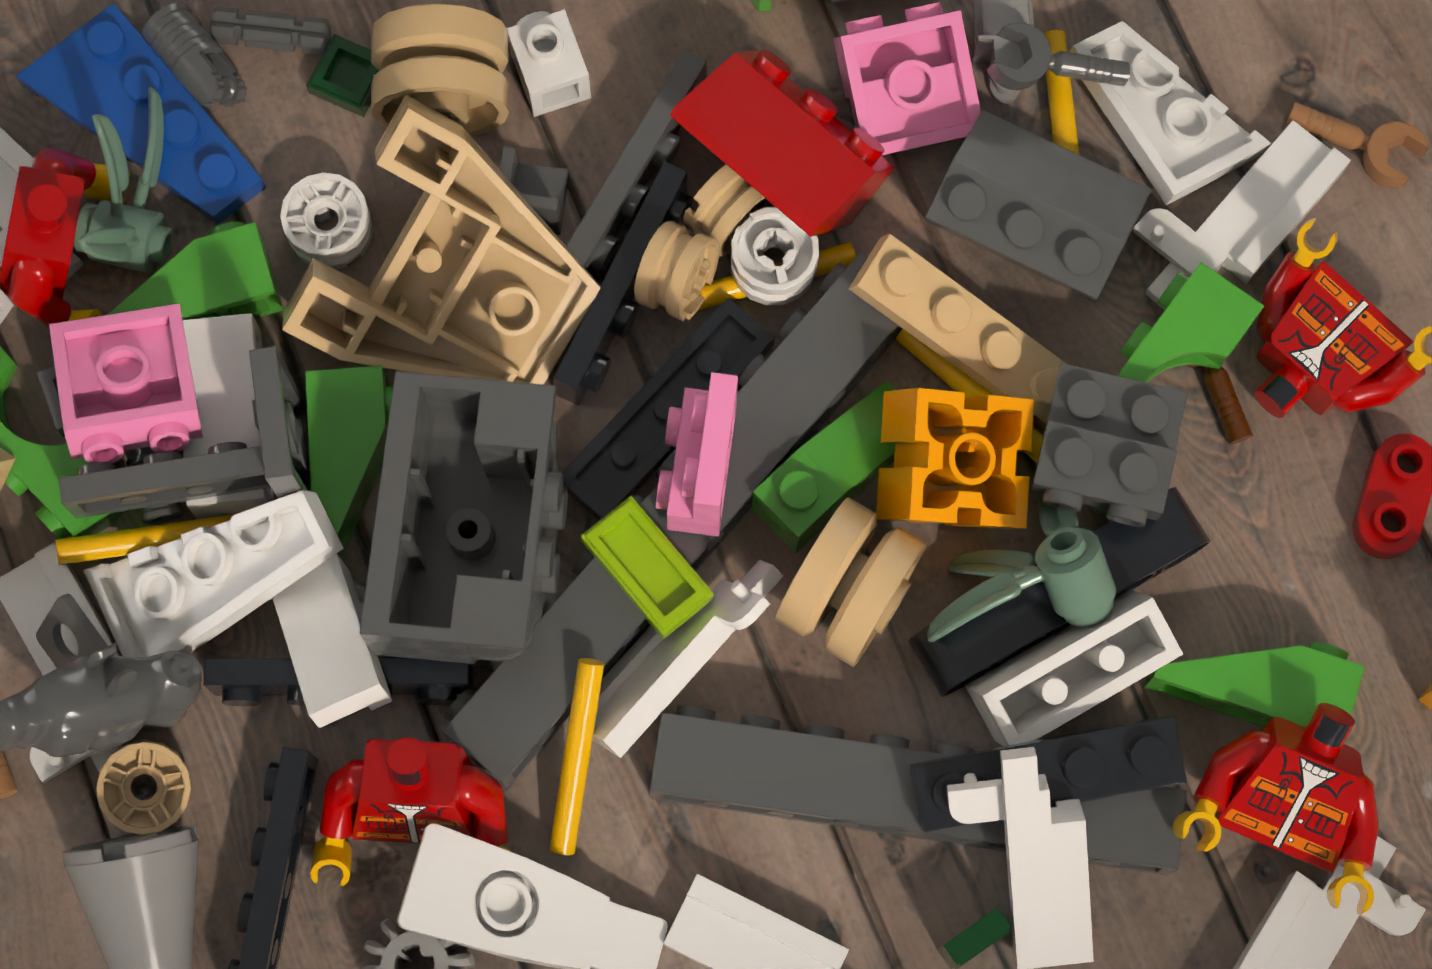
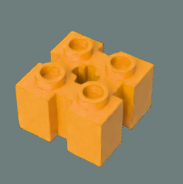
[876,388,1034,529]

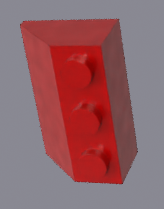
[669,49,895,237]

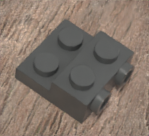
[1030,363,1188,527]

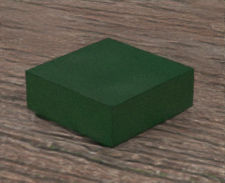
[306,34,378,117]
[938,907,1011,969]

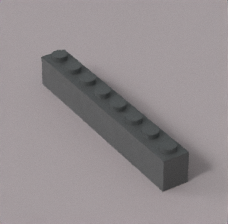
[650,705,1187,876]

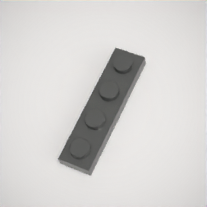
[566,49,707,276]

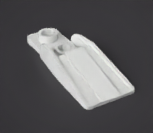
[397,823,668,969]

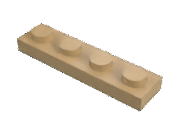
[848,234,1067,431]

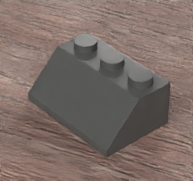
[925,110,1152,302]

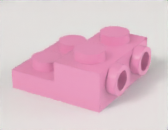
[833,2,981,156]
[49,304,203,464]
[656,372,738,537]

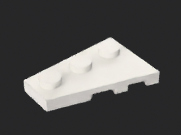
[1069,21,1272,205]

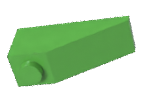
[108,222,284,320]
[305,365,393,558]
[751,380,896,554]
[1144,642,1365,728]

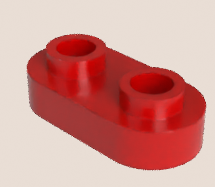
[1352,434,1432,559]

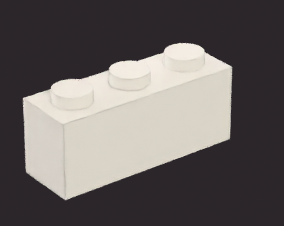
[179,313,274,519]
[965,590,1183,746]

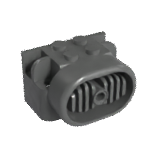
[359,371,568,667]

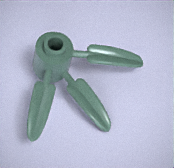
[74,87,173,274]
[927,493,1116,642]

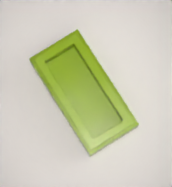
[580,496,714,640]

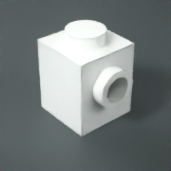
[506,9,591,117]

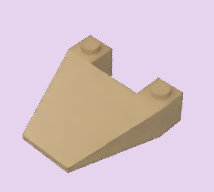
[282,95,601,384]

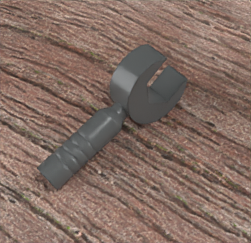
[987,22,1130,90]

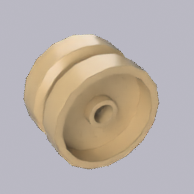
[371,4,509,136]
[775,497,927,667]

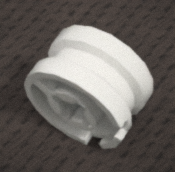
[280,172,374,270]
[731,207,819,306]

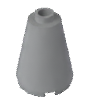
[62,825,199,969]

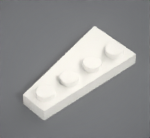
[83,490,344,658]

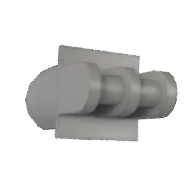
[972,0,1034,104]

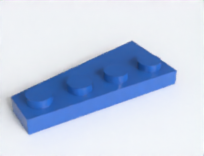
[15,3,266,225]

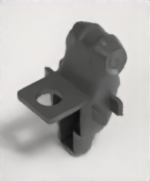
[0,593,202,757]

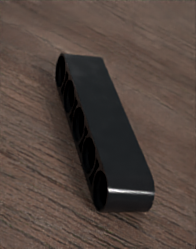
[908,487,1210,697]

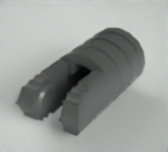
[142,1,247,107]

